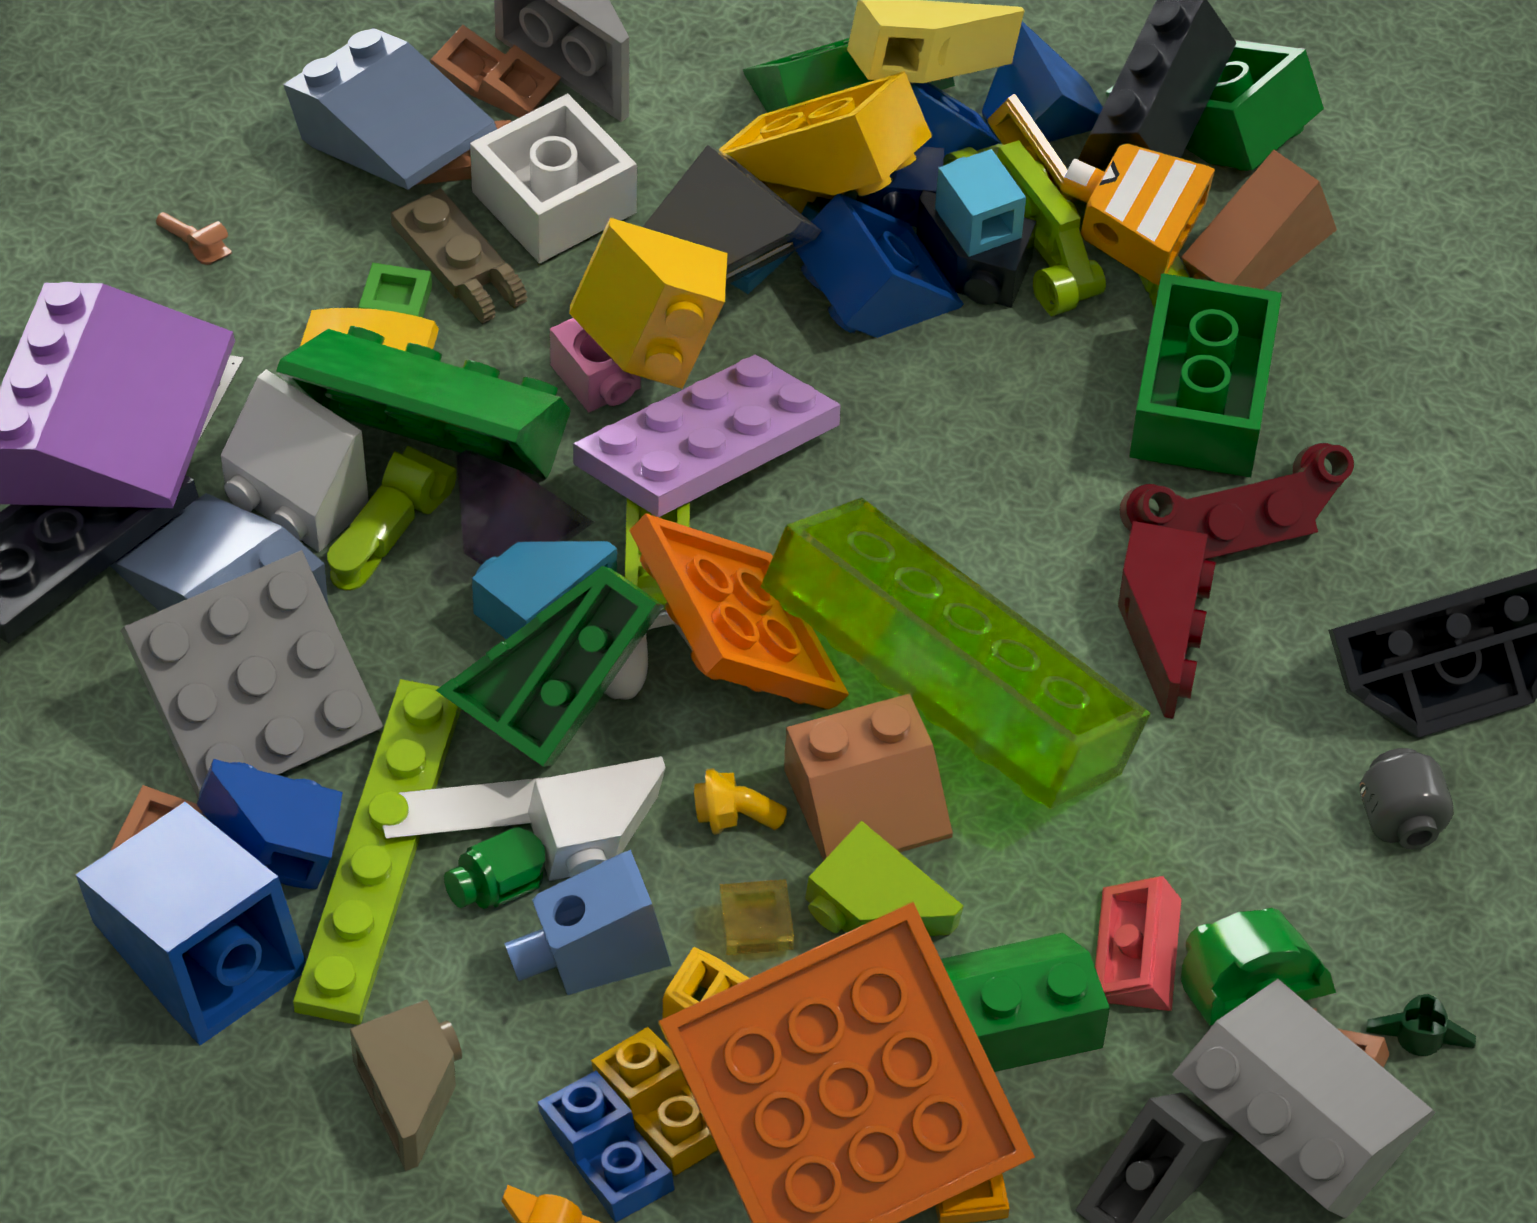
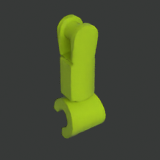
[327,446,456,591]

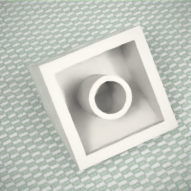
[221,369,369,552]

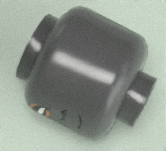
[1360,748,1454,849]

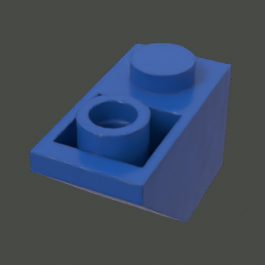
[197,759,343,889]

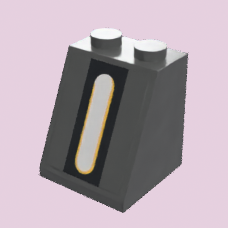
[643,145,822,286]

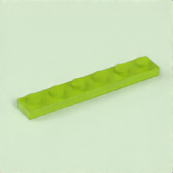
[293,679,461,1025]

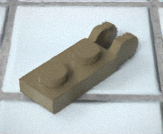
[391,188,528,324]

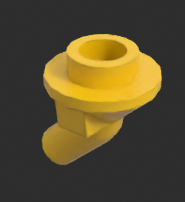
[694,768,787,835]

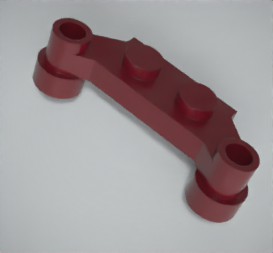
[1119,443,1354,560]

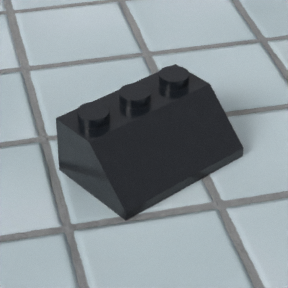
[1078,0,1236,171]

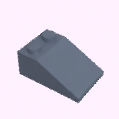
[283,28,497,190]
[110,493,328,611]

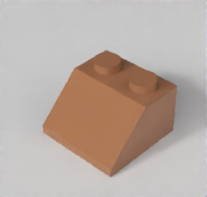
[784,693,953,861]

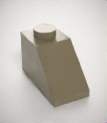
[350,999,462,1171]

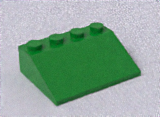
[276,326,571,479]

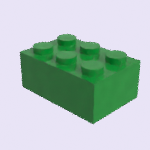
[1129,273,1282,478]

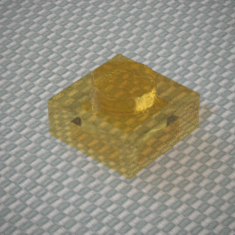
[719,879,794,955]

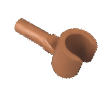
[156,212,232,265]

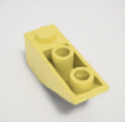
[847,0,1024,83]

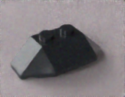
[1328,568,1537,738]

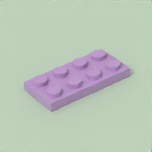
[573,354,840,517]

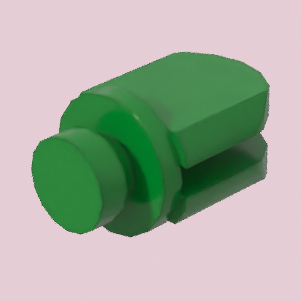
[444,827,545,909]

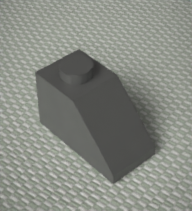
[1075,1092,1235,1223]

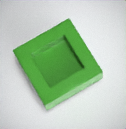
[359,262,432,318]

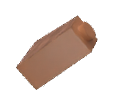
[1181,150,1337,289]

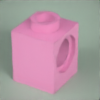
[550,318,641,413]

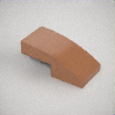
[430,25,561,117]

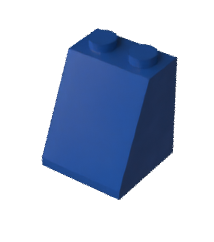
[76,802,306,1046]

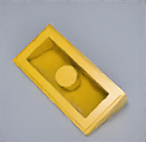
[987,94,1078,203]

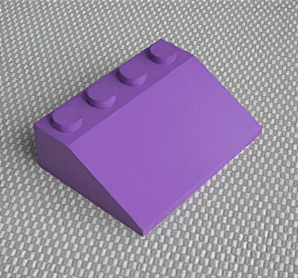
[0,282,235,508]

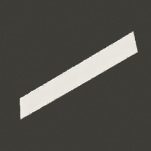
[383,777,548,838]

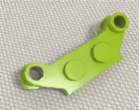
[943,140,1106,316]

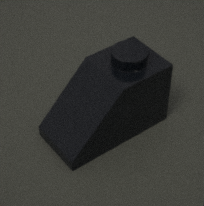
[916,190,1037,308]

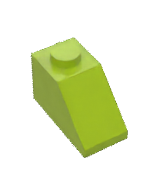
[805,820,964,936]

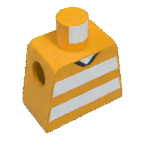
[1060,144,1215,285]

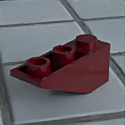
[1118,521,1216,719]

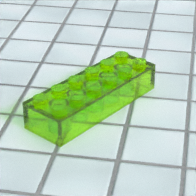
[760,497,1151,809]

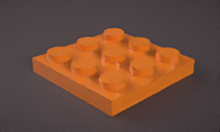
[629,513,849,709]

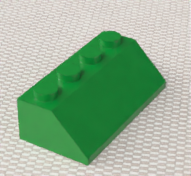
[941,933,1110,1072]

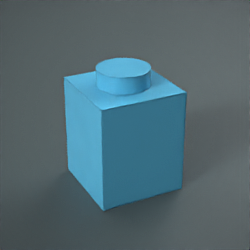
[935,149,1026,257]

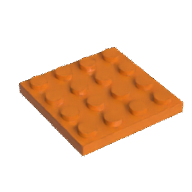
[658,902,1035,1223]

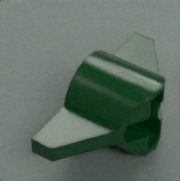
[1366,994,1476,1056]

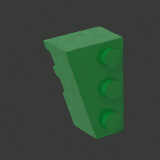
[435,566,664,767]

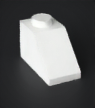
[528,756,666,881]

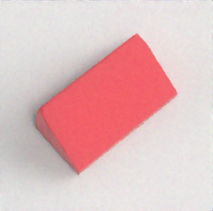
[1095,876,1181,1011]

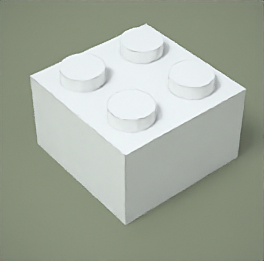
[470,93,637,264]

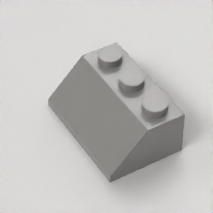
[1172,979,1436,1218]

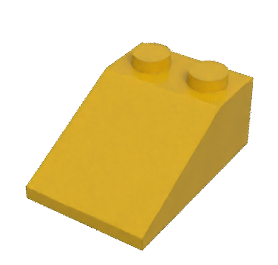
[719,71,932,196]

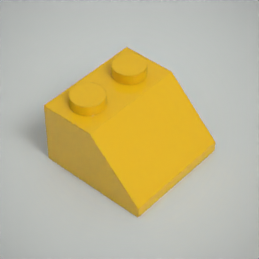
[569,218,727,389]

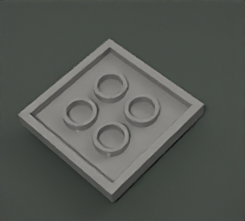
[121,550,383,798]

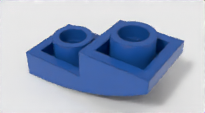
[537,1070,675,1223]

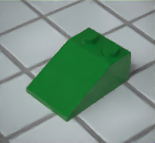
[1105,40,1324,171]

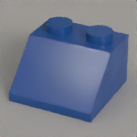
[796,194,964,338]

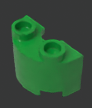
[1180,908,1336,1026]

